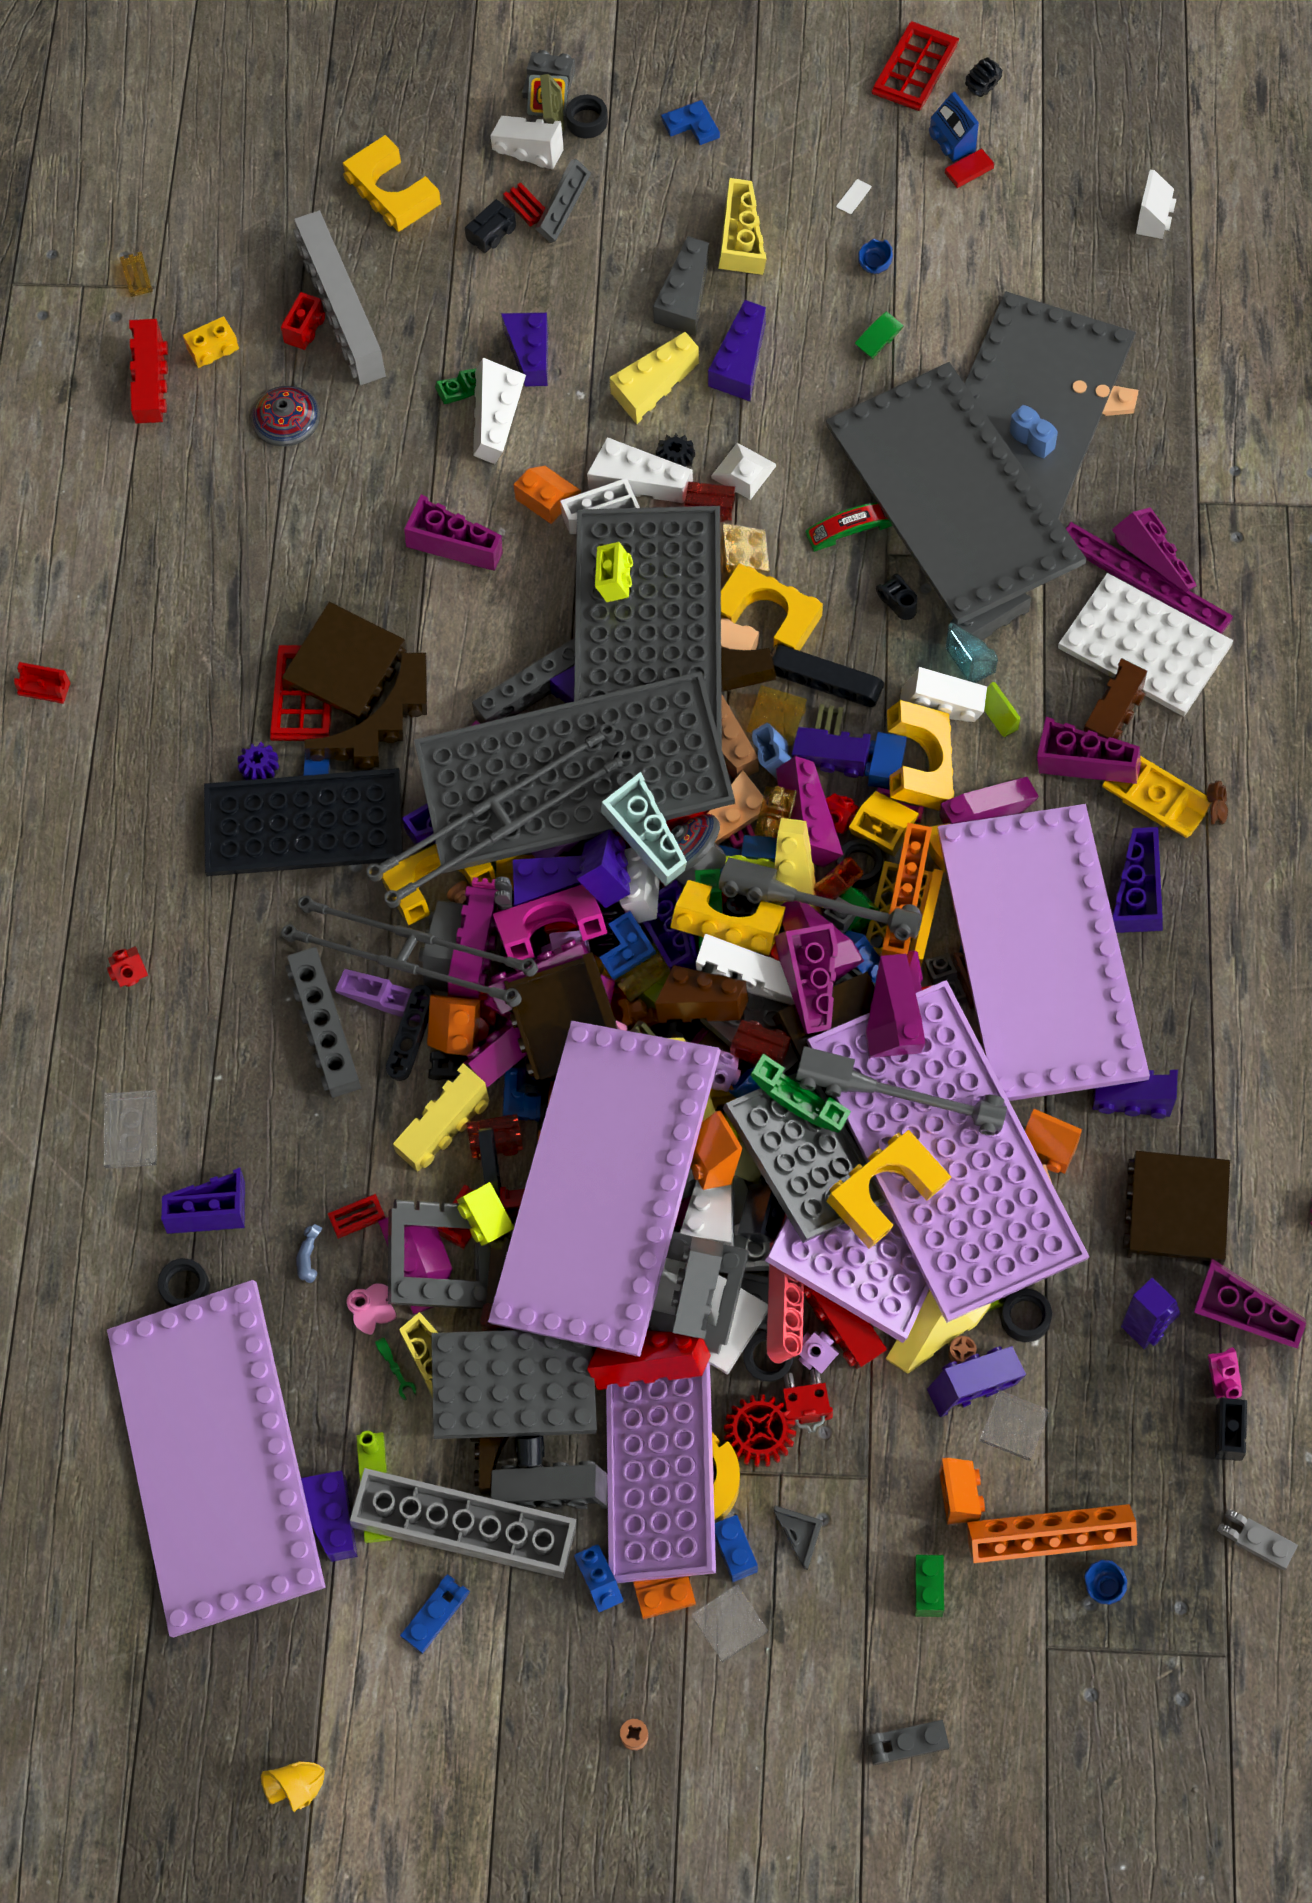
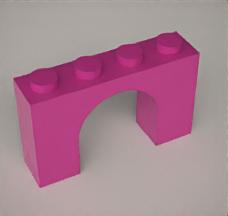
[493,885,607,960]

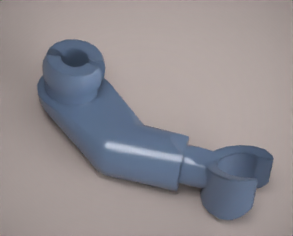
[296,1224,322,1283]

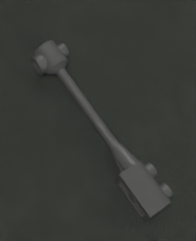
[719,857,922,940]
[795,1046,1007,1136]

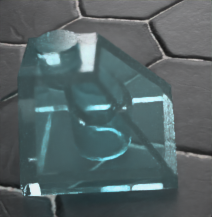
[946,623,998,683]

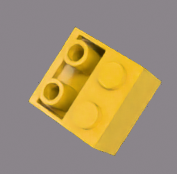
[849,791,919,857]

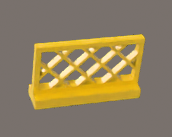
[866,861,944,967]

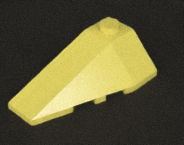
[886,1289,991,1374]

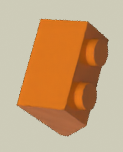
[513,466,581,524]
[427,995,481,1055]
[1025,1109,1082,1174]
[690,1111,742,1190]
[939,1458,985,1525]

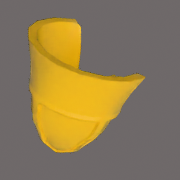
[261,1761,325,1812]

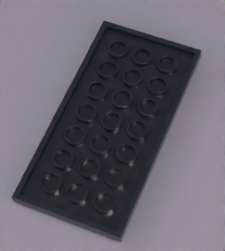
[204,768,403,876]

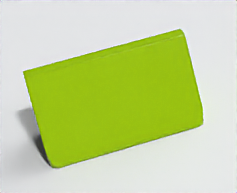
[984,682,1021,737]

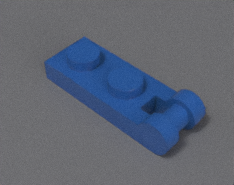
[400,1574,470,1654]

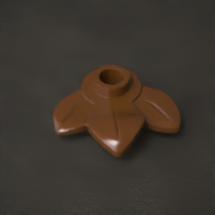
[1207,780,1228,825]

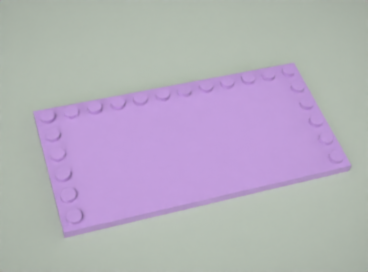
[938,804,1150,1101]
[807,980,1089,1323]
[488,1021,721,1357]
[107,1280,326,1638]

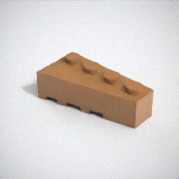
[722,695,759,779]

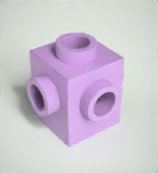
[711,1050,741,1092]
[798,1331,839,1374]

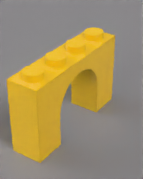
[343,135,441,232]
[721,563,823,651]
[887,700,954,811]
[382,844,496,926]
[670,880,786,956]
[827,1130,951,1249]

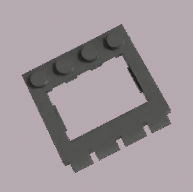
[388,1199,492,1310]
[649,1231,749,1354]

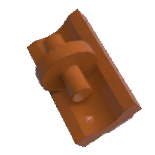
[615,998,658,1034]

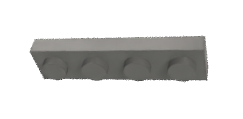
[535,159,591,243]

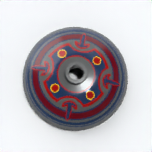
[251,386,320,446]
[671,814,720,873]

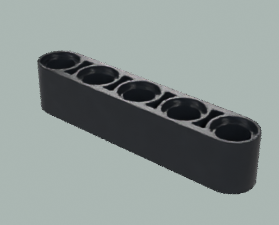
[771,645,884,707]

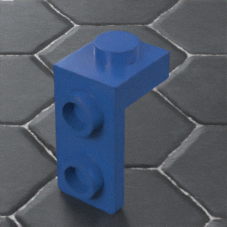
[574,1545,624,1612]

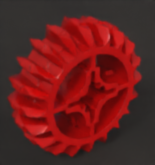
[724,1394,796,1467]

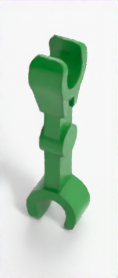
[375,1337,417,1401]

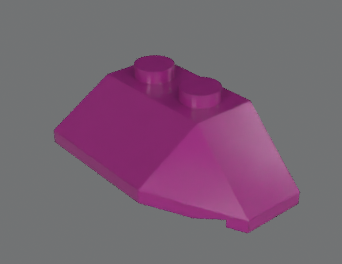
[378,1217,453,1315]

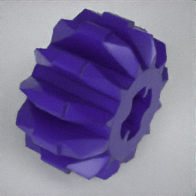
[237,742,279,780]

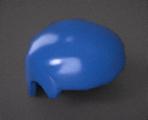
[858,239,893,274]
[728,1067,760,1099]
[1084,1560,1127,1605]

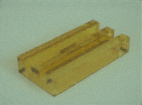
[120,252,153,297]

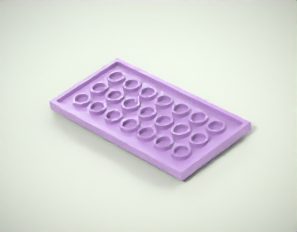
[606,1361,716,1583]

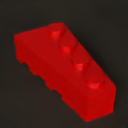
[129,319,168,424]
[804,1284,887,1369]
[587,1331,711,1390]

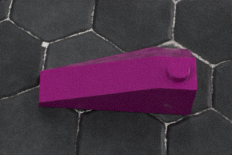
[1112,507,1197,592]
[939,777,1039,824]
[781,901,864,983]
[775,923,838,1034]

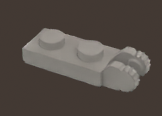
[1217,1509,1298,1571]

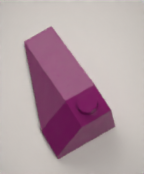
[866,954,926,1058]

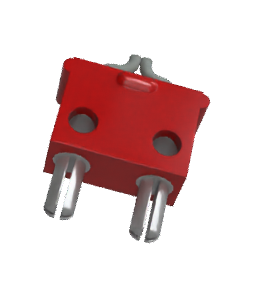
[783,1369,833,1433]

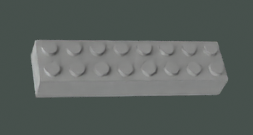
[293,210,386,386]
[350,1468,576,1579]

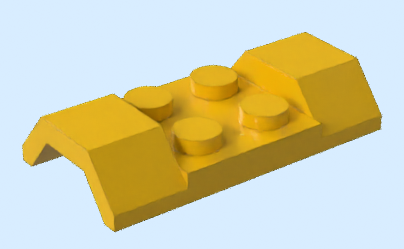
[1102,756,1212,838]

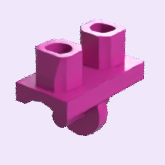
[1208,1347,1242,1399]

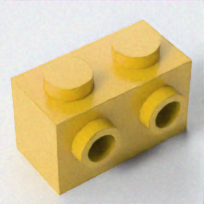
[183,316,239,368]

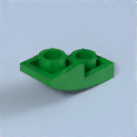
[855,311,904,360]
[435,368,477,404]

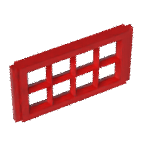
[872,21,959,111]
[270,645,332,741]

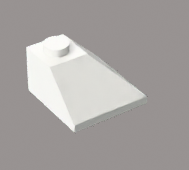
[711,443,776,500]

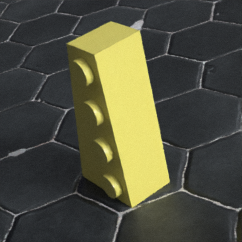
[718,178,767,275]

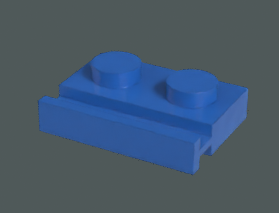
[502,1068,541,1121]

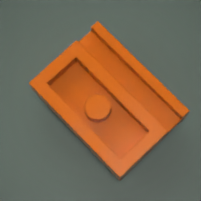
[633,1576,696,1620]

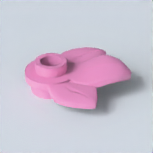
[347,1284,396,1335]

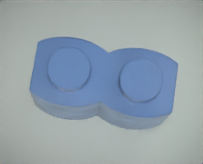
[1010,405,1058,458]
[752,722,791,779]

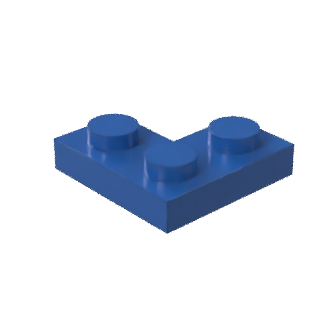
[661,100,720,145]
[599,911,657,980]

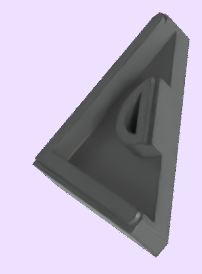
[773,1505,823,1570]

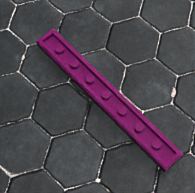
[1066,522,1233,634]

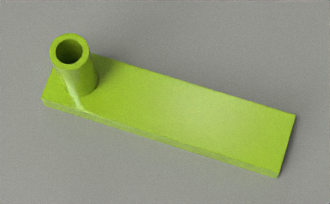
[356,1431,393,1543]

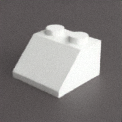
[1136,170,1176,239]

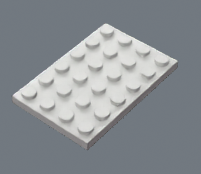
[1058,573,1233,717]

